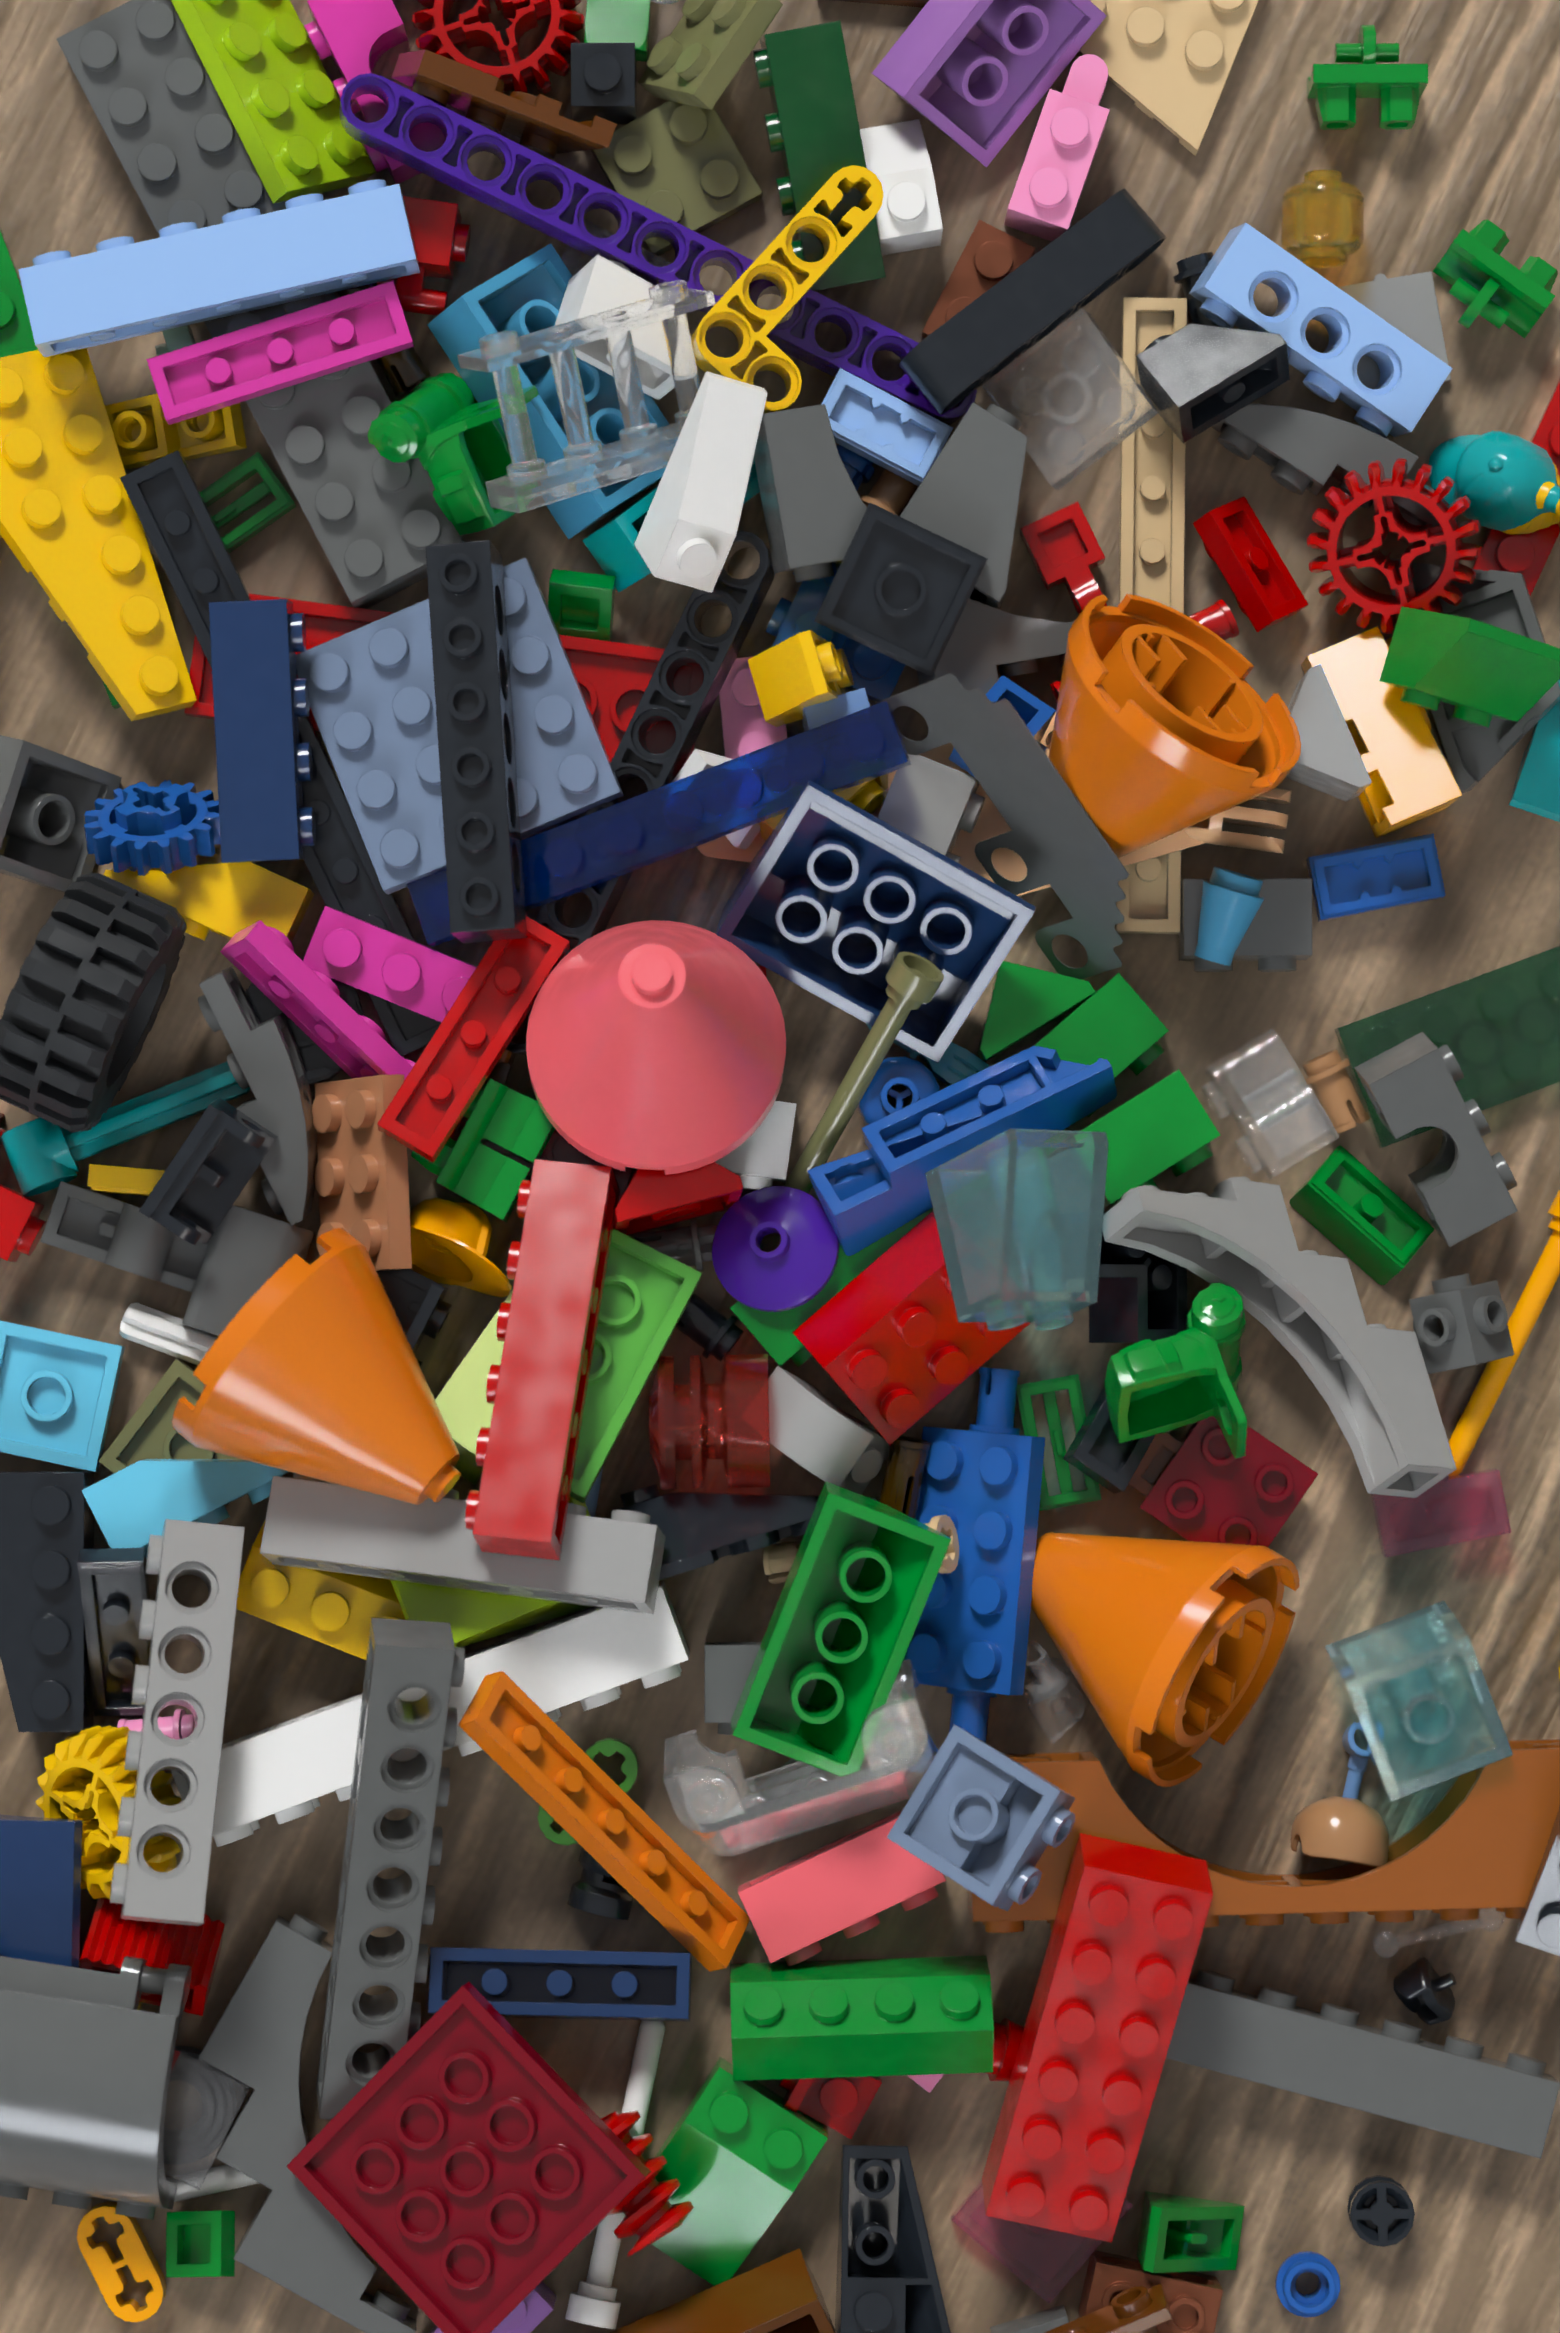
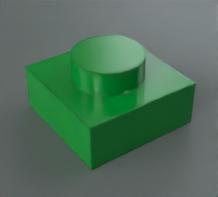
[548,569,616,641]
[166,2210,235,2278]

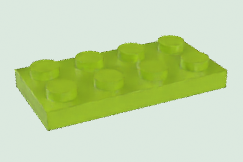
[171,0,376,204]

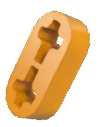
[77,2201,167,2322]

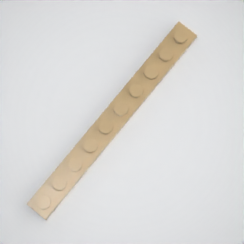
[1115,297,1187,934]

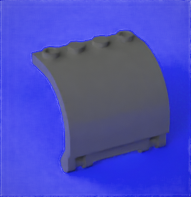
[0,1956,192,2220]

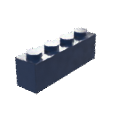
[209,599,316,863]
[428,1947,692,2022]

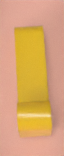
[690,165,884,414]

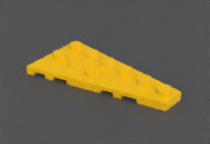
[0,348,197,721]

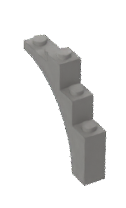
[1099,1177,1457,1498]

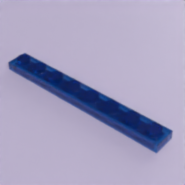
[407,701,911,946]

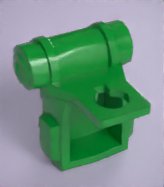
[367,373,539,535]
[1104,1283,1247,1459]

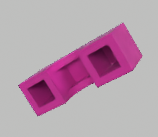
[304,0,445,184]

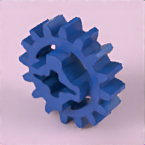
[84,780,221,876]

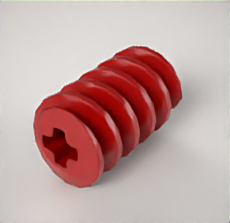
[601,2110,694,2257]

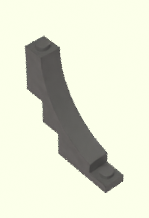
[199,1913,417,2333]

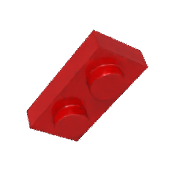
[1192,496,1309,632]

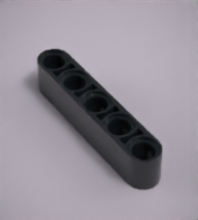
[899,189,1166,415]

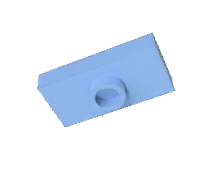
[822,368,953,486]

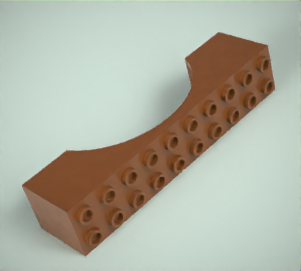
[967,1739,1560,1933]

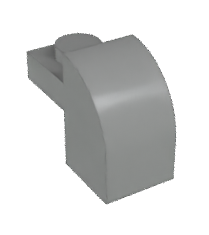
[741,1366,890,1495]

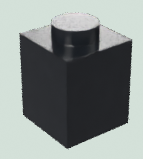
[571,43,637,124]

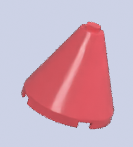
[526,920,786,1175]

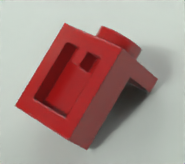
[779,2076,882,2139]

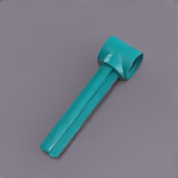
[1,1061,250,1197]

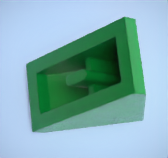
[977,961,1095,1062]
[1137,2191,1245,2273]

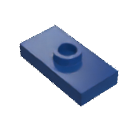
[1306,833,1446,922]

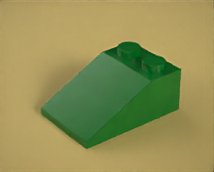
[651,2057,828,2286]

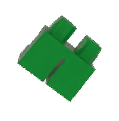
[411,1078,556,1223]

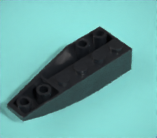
[835,2145,951,2333]

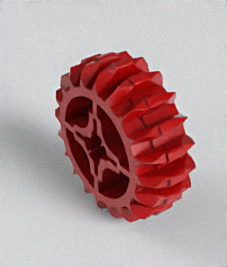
[412,0,584,94]
[1307,458,1482,634]

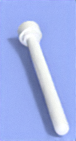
[565,2021,665,2329]

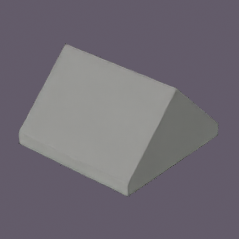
[1286,664,1372,802]

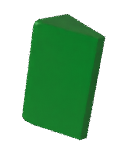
[1289,1144,1435,1285]

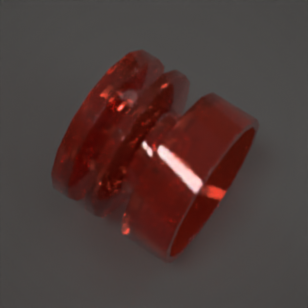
[649,1354,770,1489]

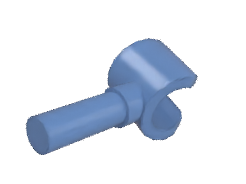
[1342,1721,1385,1799]

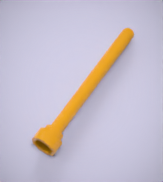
[1448,1190,1560,1477]

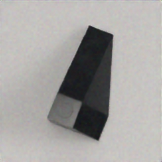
[611,1484,876,1580]

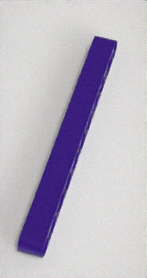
[340,73,977,425]

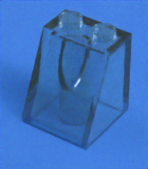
[925,1129,1109,1331]
[1324,1600,1513,1802]

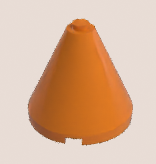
[1049,594,1301,858]
[172,1228,461,1505]
[1031,1532,1300,1787]

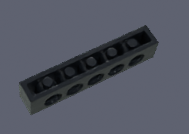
[425,540,527,943]

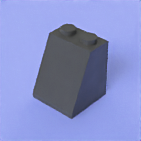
[900,402,1028,609]

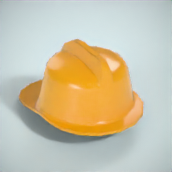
[410,1198,512,1298]

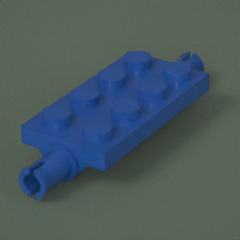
[901,1367,1045,1743]

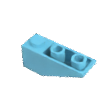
[81,1459,289,1560]

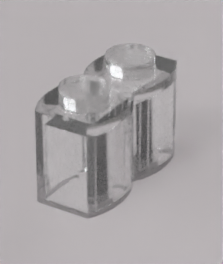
[1201,1028,1340,1180]

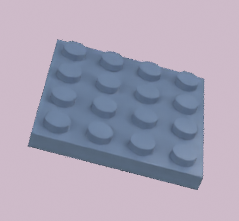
[296,557,624,895]

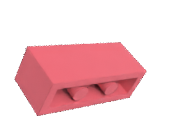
[738,1809,946,1966]

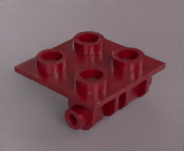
[1140,1416,1318,1547]

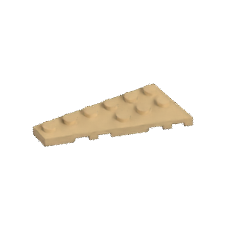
[1076,0,1259,156]

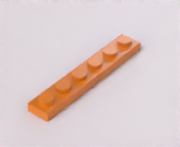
[459,1671,750,1972]

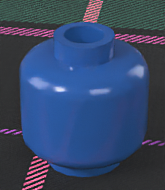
[858,1056,940,1126]

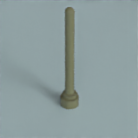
[784,952,944,1194]

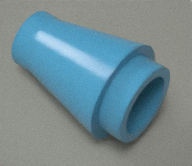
[1194,866,1265,966]

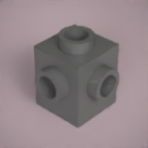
[1409,1273,1514,1374]

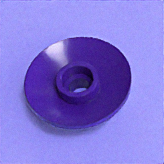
[712,1186,839,1312]

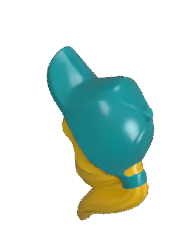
[1428,431,1560,535]

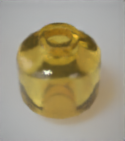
[1281,170,1364,268]

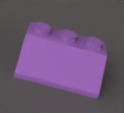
[872,0,1107,167]

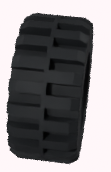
[0,873,186,1132]

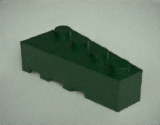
[753,20,886,291]

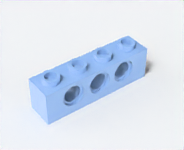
[1189,223,1453,438]

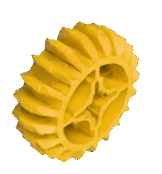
[35,1725,182,1900]

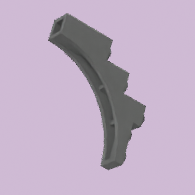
[754,404,1074,694]

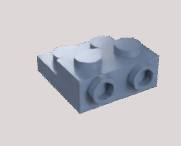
[886,1725,1075,1911]

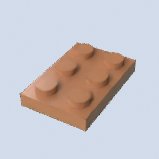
[312,1075,412,1271]

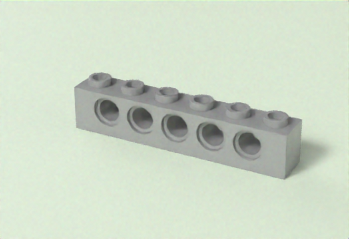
[110,1519,245,1926]

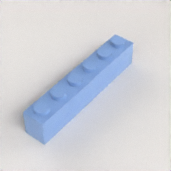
[18,179,420,357]

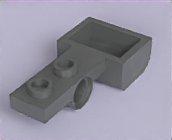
[40,1181,315,1336]

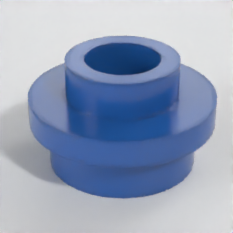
[1275,2251,1340,2318]

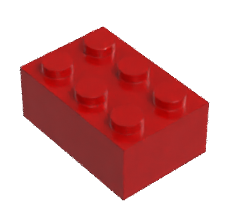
[792,1206,1035,1445]

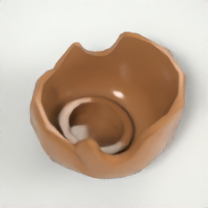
[1290,1796,1389,1868]

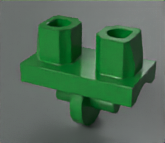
[1307,25,1428,130]
[1433,219,1558,338]

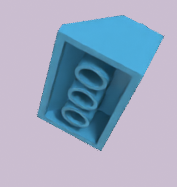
[427,243,678,540]

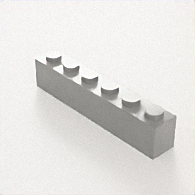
[260,1473,666,1614]

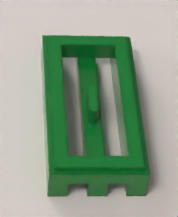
[200,452,297,553]
[1016,1374,1102,1511]

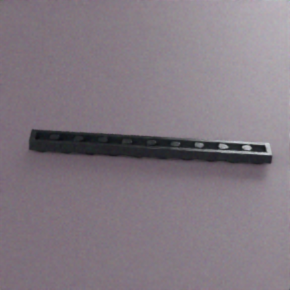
[120,450,441,1056]

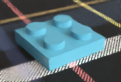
[0,1320,125,1472]

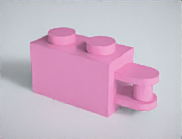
[1004,54,1110,242]

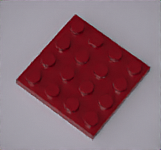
[286,1982,651,2333]

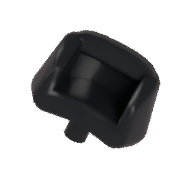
[1393,1957,1456,2025]

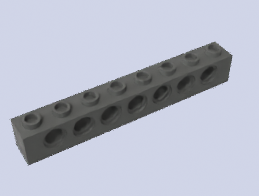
[316,1618,465,2120]

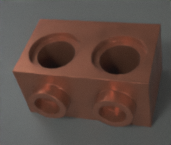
[1078,2249,1223,2333]

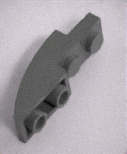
[1212,404,1440,527]
[198,966,317,1226]

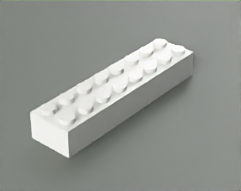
[171,1581,690,1847]

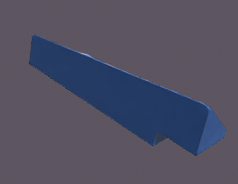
[808,1046,1117,1256]

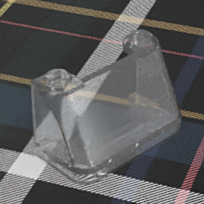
[663,1659,940,1856]

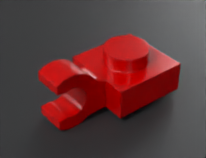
[1020,501,1107,616]

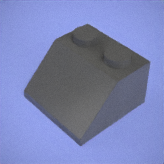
[0,735,122,893]

